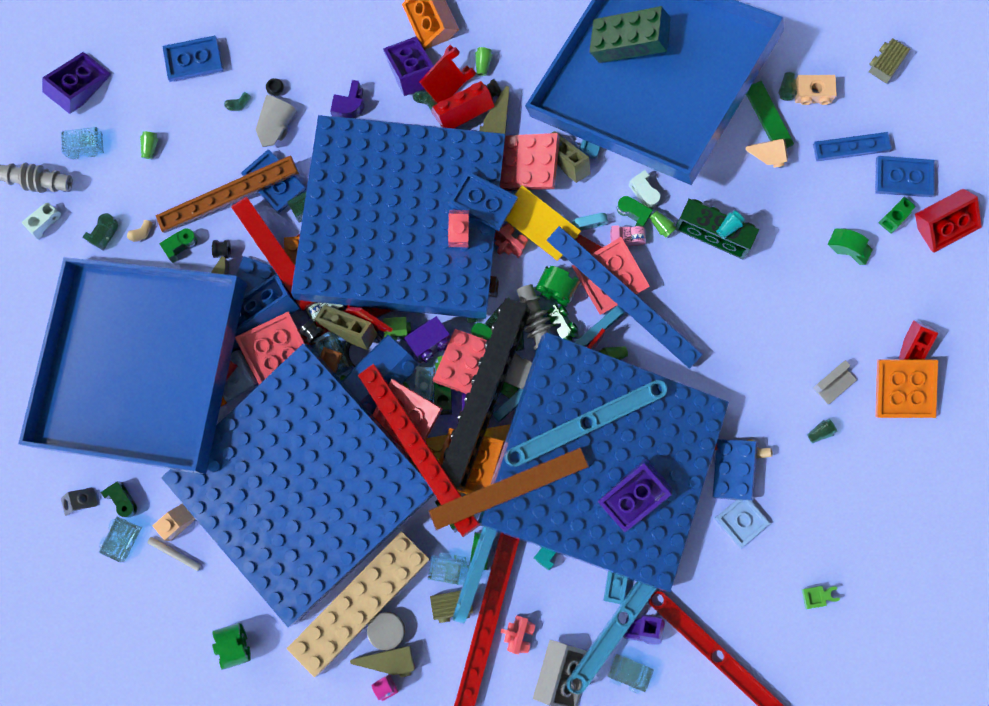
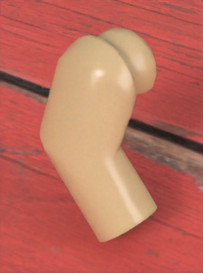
[127,219,153,242]
[746,439,773,458]

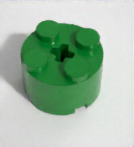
[536,265,580,307]
[212,622,251,670]

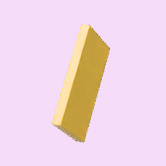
[506,185,581,261]

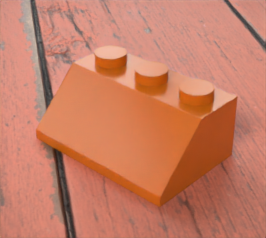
[402,0,459,50]

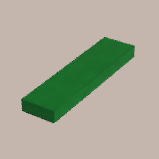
[746,80,794,148]

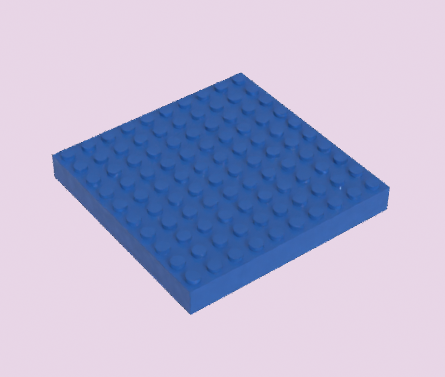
[525,0,784,186]
[291,115,505,319]
[18,257,247,474]
[478,332,729,592]
[161,343,435,628]

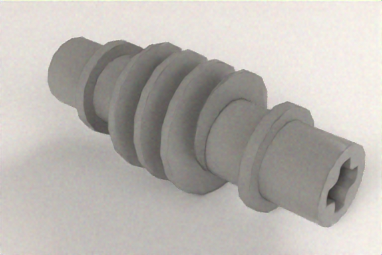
[0,162,73,193]
[517,284,553,350]

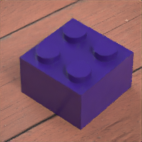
[404,316,451,363]

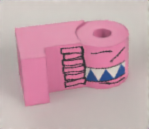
[610,225,646,246]

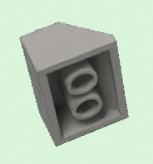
[532,639,587,706]

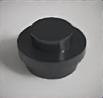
[265,78,284,96]

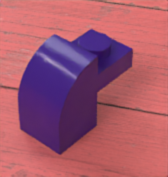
[330,80,365,119]
[623,616,665,645]

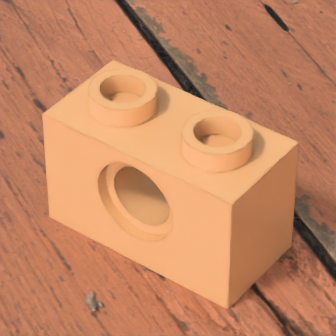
[794,75,837,105]

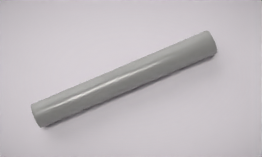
[147,537,202,572]

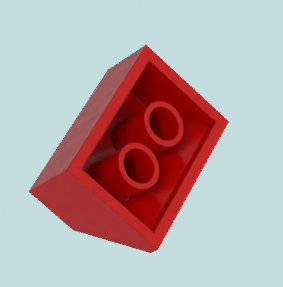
[431,81,495,129]
[915,189,982,253]

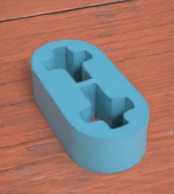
[572,213,608,231]

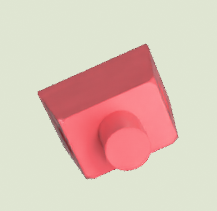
[448,210,469,248]

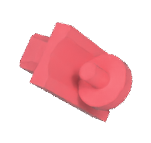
[494,223,528,258]
[500,615,536,655]

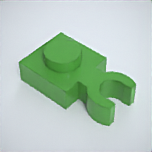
[801,586,840,609]

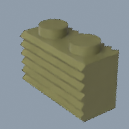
[868,38,911,84]
[430,591,474,623]

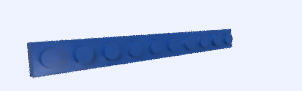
[547,226,703,369]

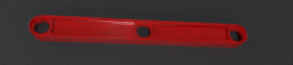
[648,591,784,706]

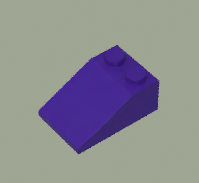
[383,36,434,97]
[42,52,111,114]
[598,458,673,533]

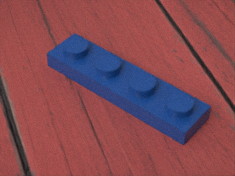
[813,132,891,162]

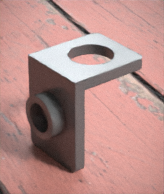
[61,488,98,516]

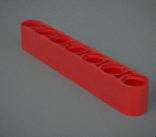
[230,196,316,311]

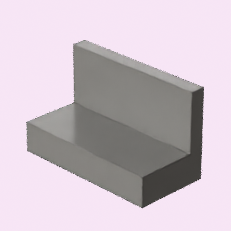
[812,360,857,405]

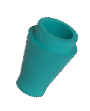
[716,210,745,239]

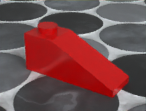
[898,320,939,359]

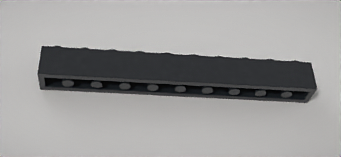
[442,298,530,492]

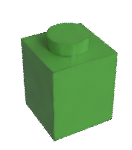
[383,316,412,340]

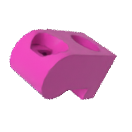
[371,674,399,701]

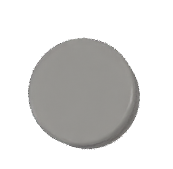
[367,612,405,651]

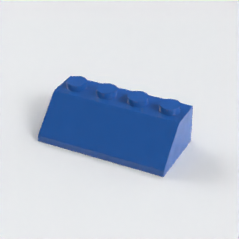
[233,273,300,351]
[342,334,420,414]

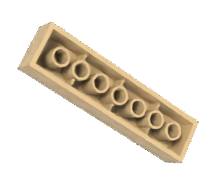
[286,531,430,678]

